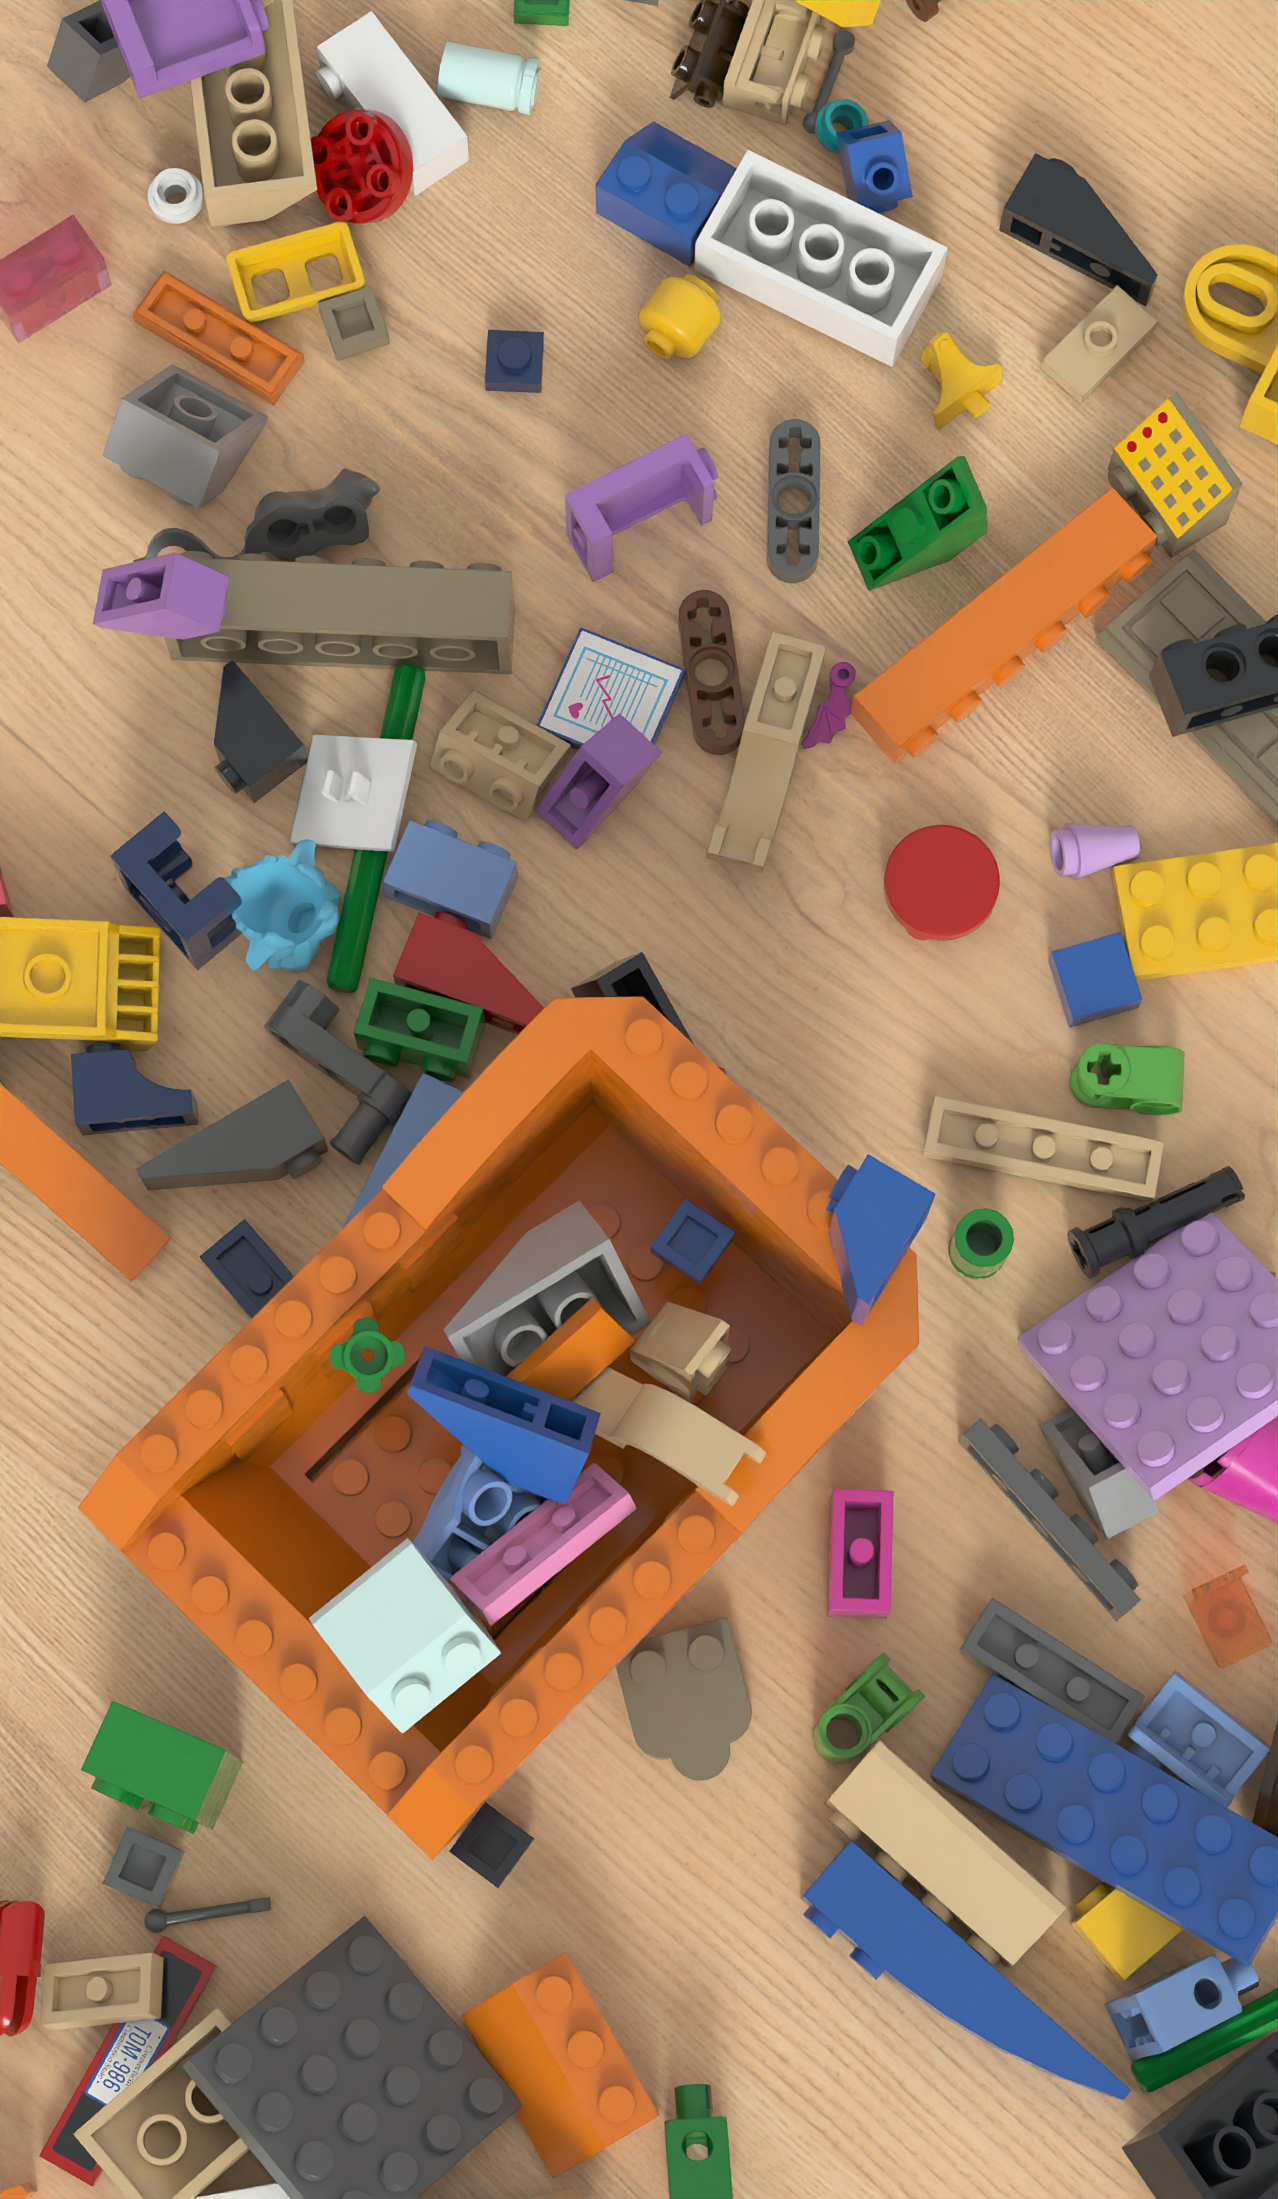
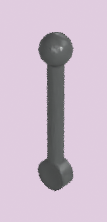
[803,30,855,134]
[144,1897,272,1933]

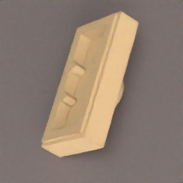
[1040,285,1158,404]

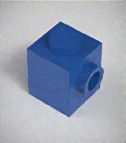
[836,120,913,213]

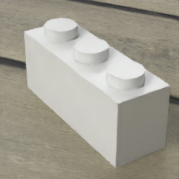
[316,11,469,196]

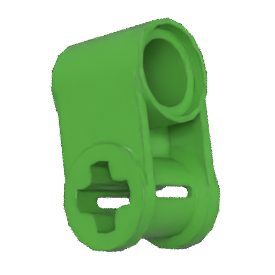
[1069,1043,1185,1115]
[813,1652,925,1764]

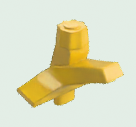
[920,331,1003,430]

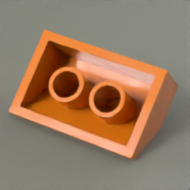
[461,1952,659,2178]

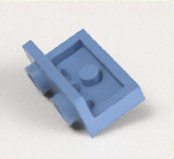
[1128,1670,1271,1808]

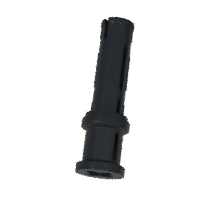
[1067,1166,1245,1278]

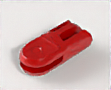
[0,1900,45,2037]

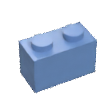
[383,820,518,939]

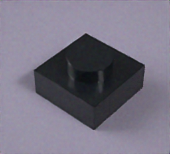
[449,1802,535,1889]

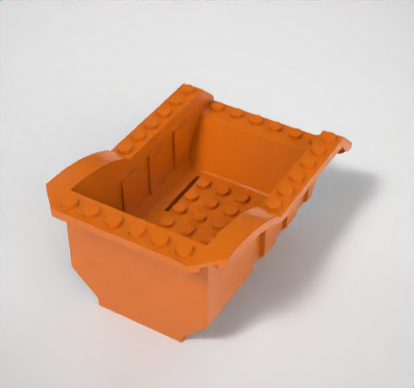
[78,997,919,1861]

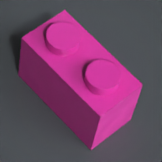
[827,1489,894,1619]

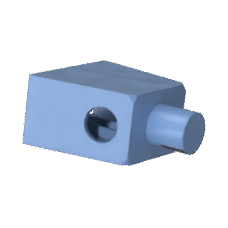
[1104,1954,1259,2061]

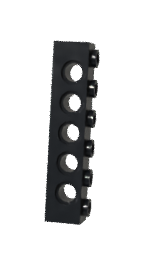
[1149,614,1278,737]

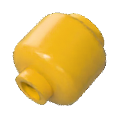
[638,274,722,360]

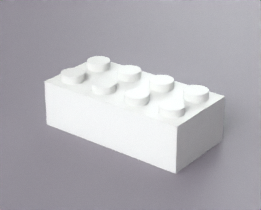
[694,150,948,367]

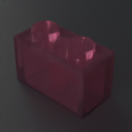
[0,214,112,344]

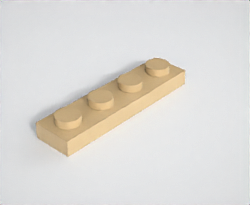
[922,1096,1165,1202]

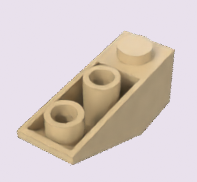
[630,1302,732,1403]

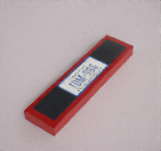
[39,1936,217,2186]

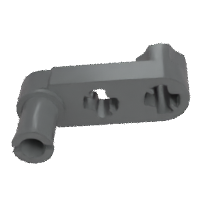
[264,980,412,1165]

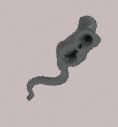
[133,468,380,562]

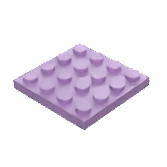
[1017,1212,1278,1501]

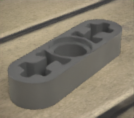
[767,419,820,583]

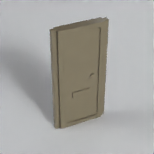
[1095,549,1278,826]

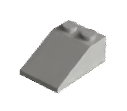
[443,1200,651,1377]

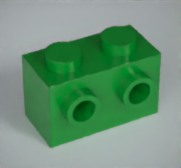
[354,977,485,1082]

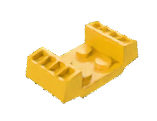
[0,917,160,1051]

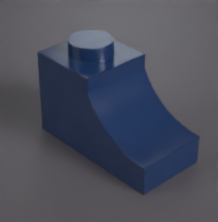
[71,1043,199,1135]

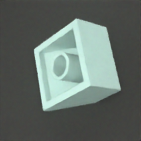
[309,1538,501,1734]

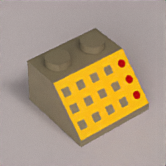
[1108,392,1242,558]

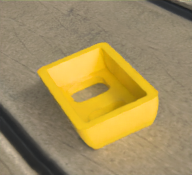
[226,221,365,323]

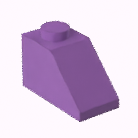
[93,553,229,640]
[535,713,662,850]

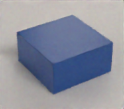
[1048,932,1143,1028]

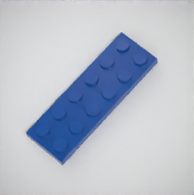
[930,1673,1278,1967]

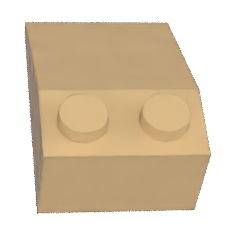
[74,2007,250,2199]

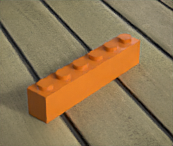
[851,487,1158,763]

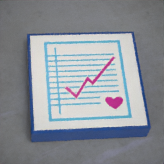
[537,627,685,750]

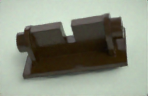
[669,0,749,108]

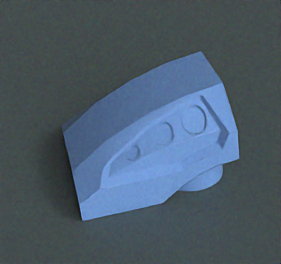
[412,1444,548,1587]

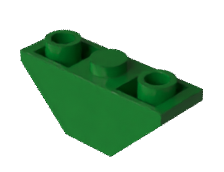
[847,456,987,591]

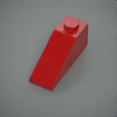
[393,912,544,1035]

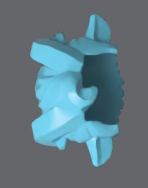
[225,839,342,973]

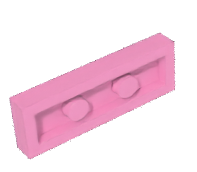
[449,1462,637,1626]

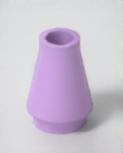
[1050,823,1140,880]

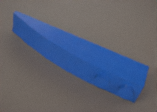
[801,1840,1131,2100]

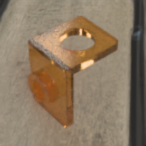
[1183,1564,1272,1668]

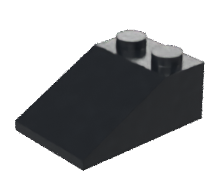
[1121,2031,1278,2199]

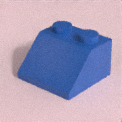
[596,121,737,267]
[826,1154,935,1326]

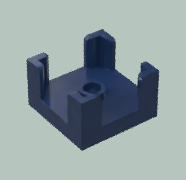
[110,811,242,971]

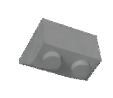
[102,364,268,509]

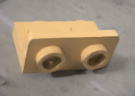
[430,690,571,821]

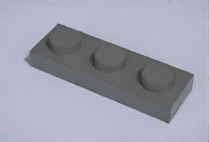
[959,1597,1145,1744]

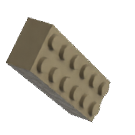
[164,551,515,674]

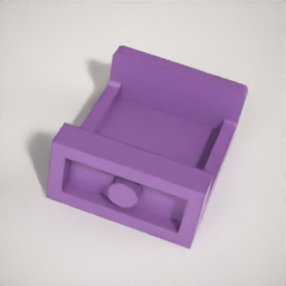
[100,0,270,99]
[565,434,718,582]

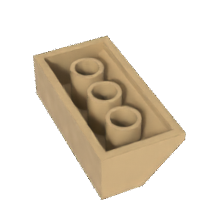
[190,0,317,227]
[825,1741,1067,1967]

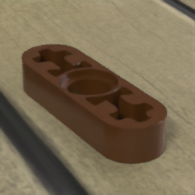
[678,590,745,755]

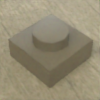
[318,286,390,361]

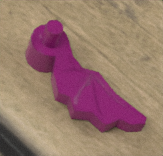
[801,662,856,749]

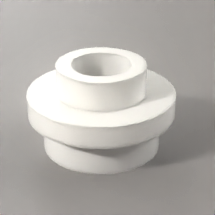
[148,168,204,224]

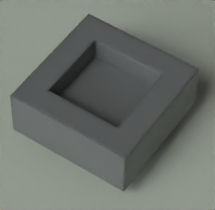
[102,1827,185,1908]

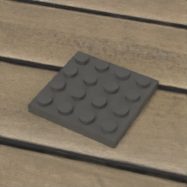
[182,1916,522,2199]

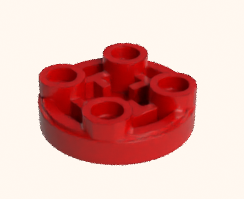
[311,109,413,224]
[884,825,1000,941]

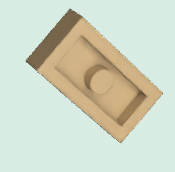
[40,1952,164,2030]

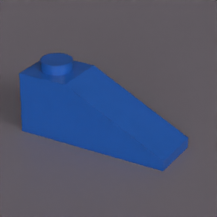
[407,1346,601,1505]

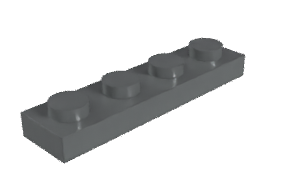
[959,1418,1141,1622]

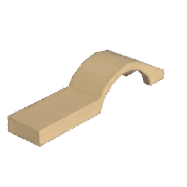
[706,632,827,873]
[570,1367,767,1507]

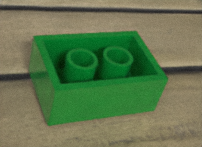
[81,1701,243,1834]

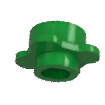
[329,1317,405,1393]

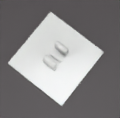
[290,735,417,852]

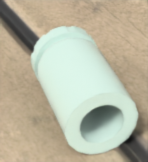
[437,41,542,115]

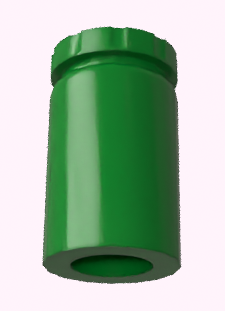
[948,1208,1014,1280]

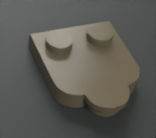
[616,1618,752,1781]

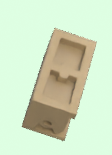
[723,0,828,125]

